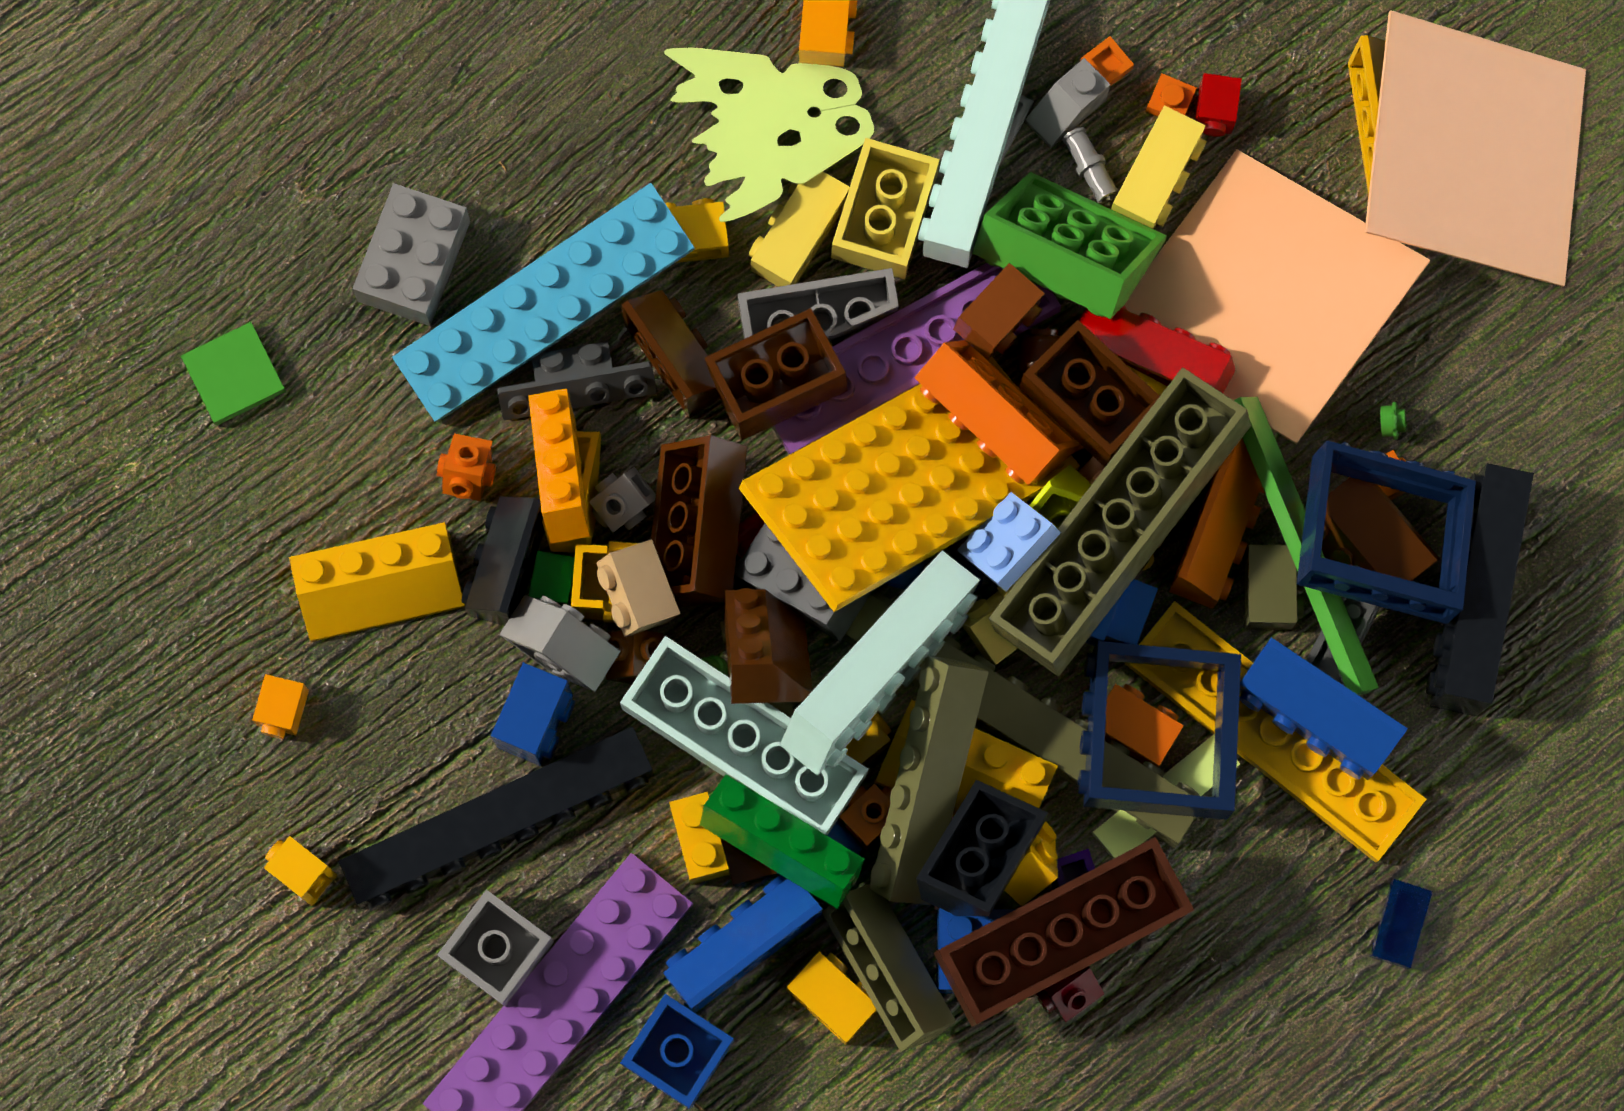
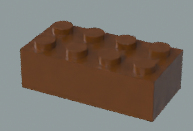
[651,435,747,607]

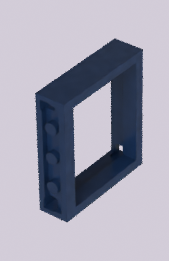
[1296,440,1476,624]
[1078,641,1241,820]

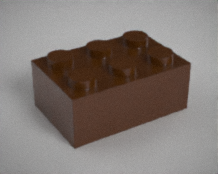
[1020,320,1160,467]

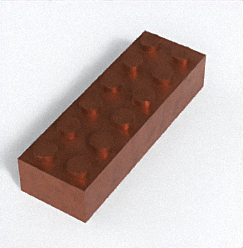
[934,837,1194,1027]

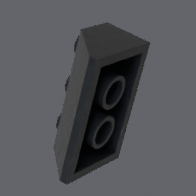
[462,496,545,626]
[916,780,1048,916]

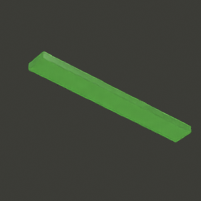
[1234,397,1379,695]

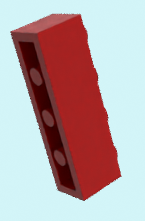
[1079,306,1236,393]

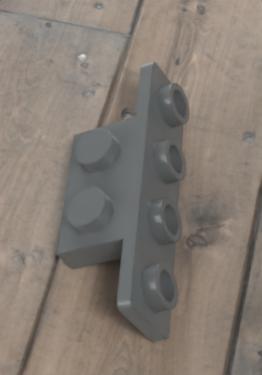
[497,341,656,420]

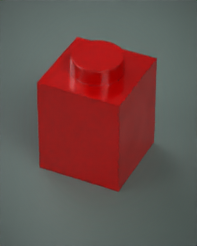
[1195,73,1242,137]

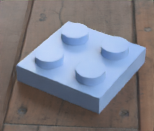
[957,492,1061,592]

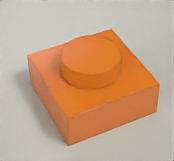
[1080,36,1134,86]
[1146,73,1197,116]

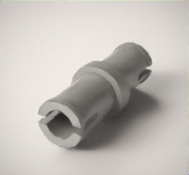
[1062,127,1119,205]

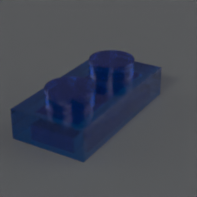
[1370,879,1433,969]

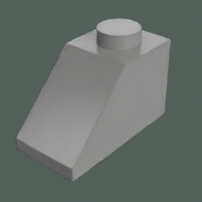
[1025,58,1111,149]

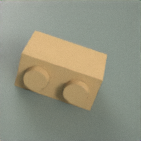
[596,539,680,637]

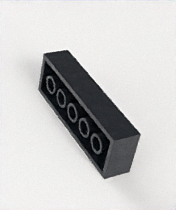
[1426,463,1534,716]

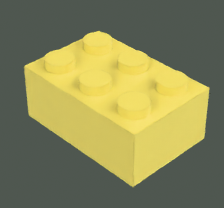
[831,138,940,280]

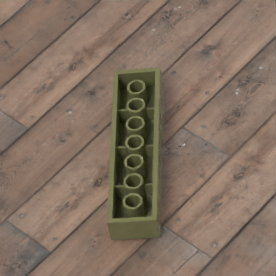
[989,367,1251,677]

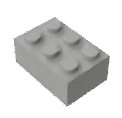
[352,183,470,326]

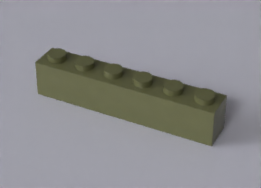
[869,655,989,905]

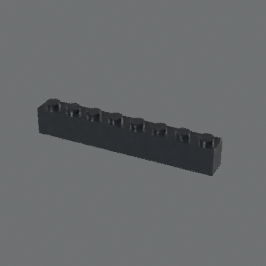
[338,726,654,911]

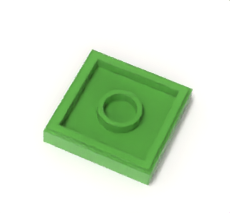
[181,322,286,426]

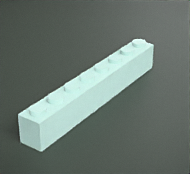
[918,0,1050,268]

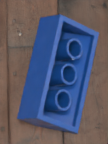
[1239,637,1408,780]
[663,875,823,1013]

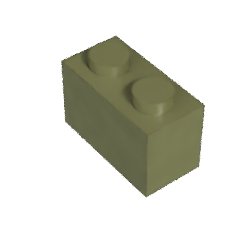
[1243,545,1304,630]

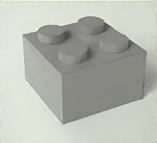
[499,595,620,692]
[437,889,554,1007]

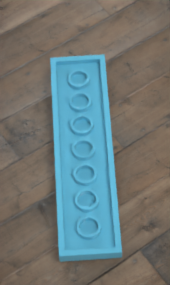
[392,183,695,423]

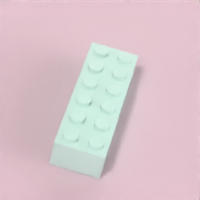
[780,550,980,776]
[620,636,868,835]

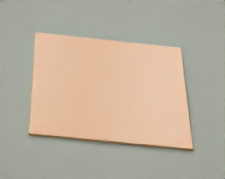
[1365,10,1586,287]
[1124,149,1430,444]

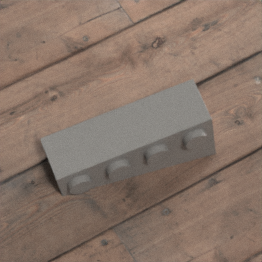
[738,268,899,342]

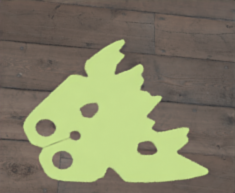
[664,47,874,222]

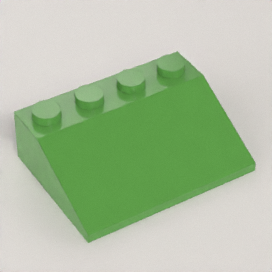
[972,172,1167,319]

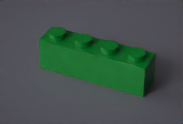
[700,774,865,909]

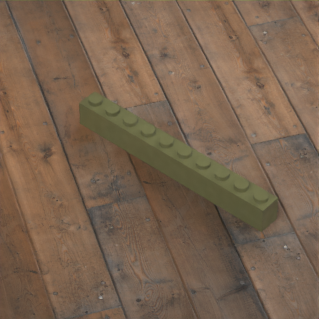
[842,592,1199,849]

